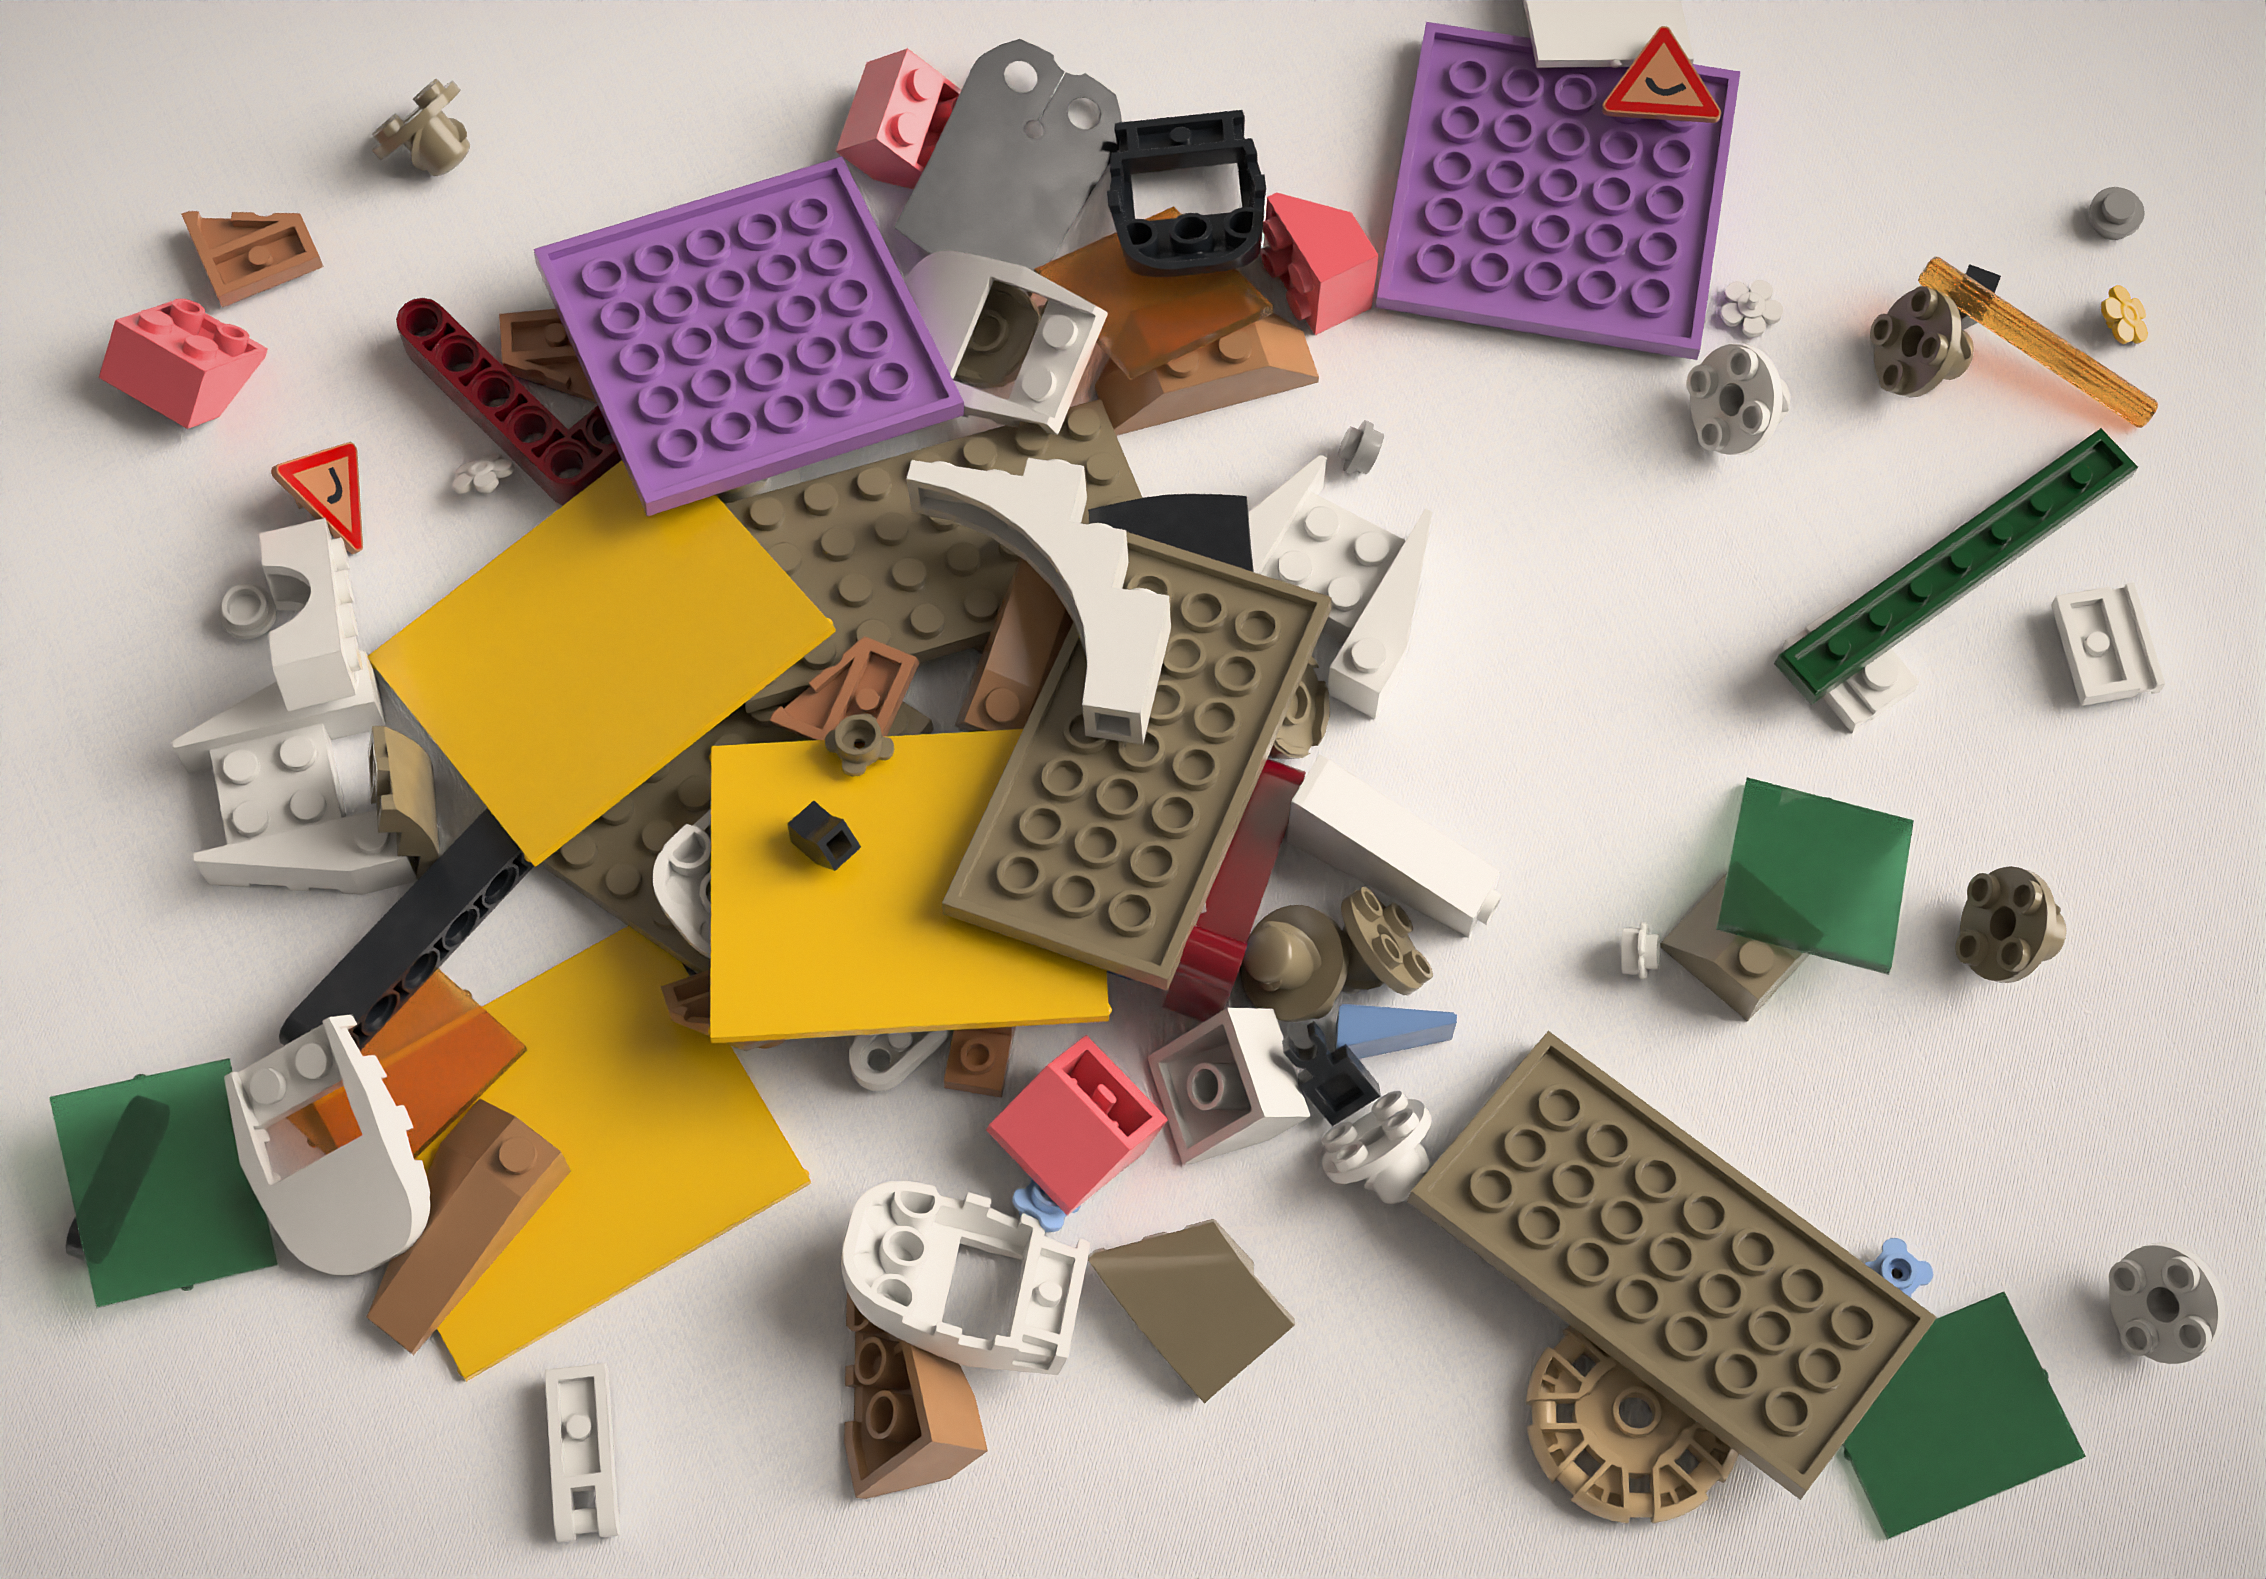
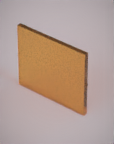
[1034,206,1273,380]
[286,968,527,1159]

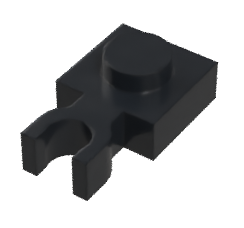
[1282,1021,1381,1126]

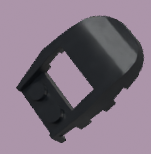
[1107,110,1266,277]

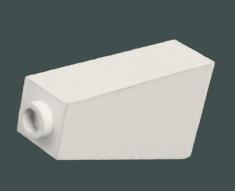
[1286,754,1503,937]

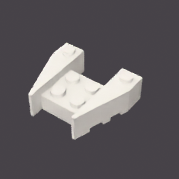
[1248,454,1433,719]
[171,650,418,895]

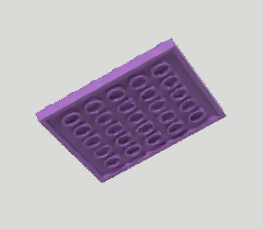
[1375,22,1741,360]
[534,157,964,516]

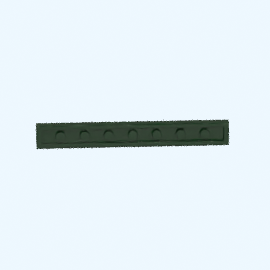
[1774,428,2138,705]

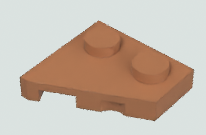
[181,211,324,308]
[499,309,597,403]
[770,636,920,740]

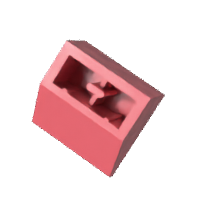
[835,48,961,190]
[1260,192,1379,335]
[99,299,268,429]
[986,1035,1168,1216]

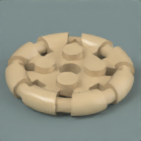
[1526,1325,1739,1524]

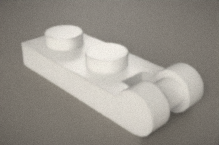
[545,1363,620,1542]

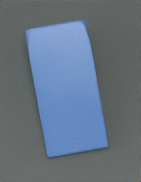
[1335,1004,1457,1059]

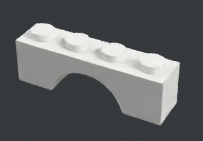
[259,518,363,712]

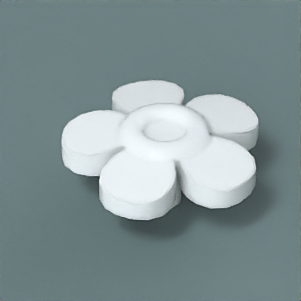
[1720,280,1783,337]
[452,453,515,494]

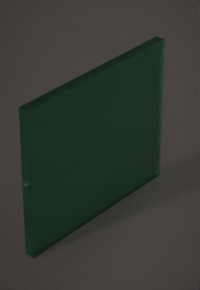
[1716,777,1914,975]
[49,1058,278,1309]
[1842,1291,2086,1540]

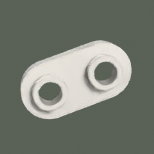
[849,1030,950,1091]

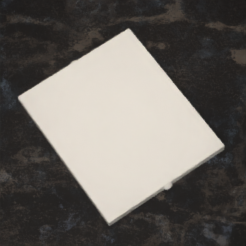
[1523,0,1694,68]

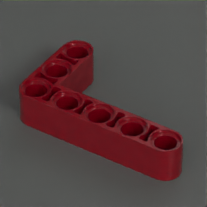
[396,298,622,506]
[1162,758,1306,1022]

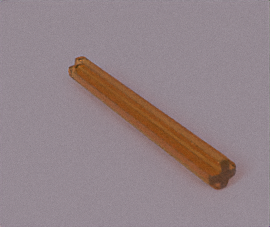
[1918,256,2159,428]

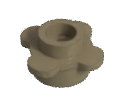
[825,714,894,777]

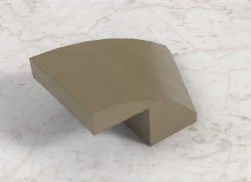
[368,726,440,879]
[1087,1219,1295,1403]

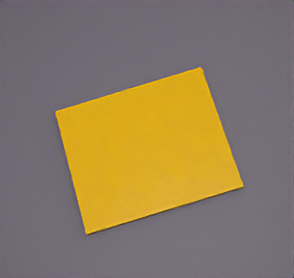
[367,461,836,867]
[708,729,1112,1043]
[313,926,811,1382]

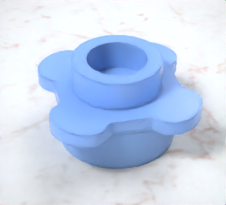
[1012,1177,1081,1232]
[1865,1238,1933,1298]

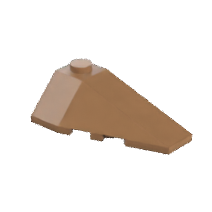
[954,557,1074,732]
[366,1099,571,1356]
[844,1291,988,1499]

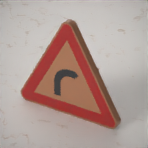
[1602,26,1721,123]
[271,442,363,554]

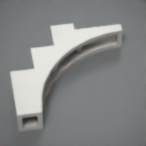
[906,458,1171,745]

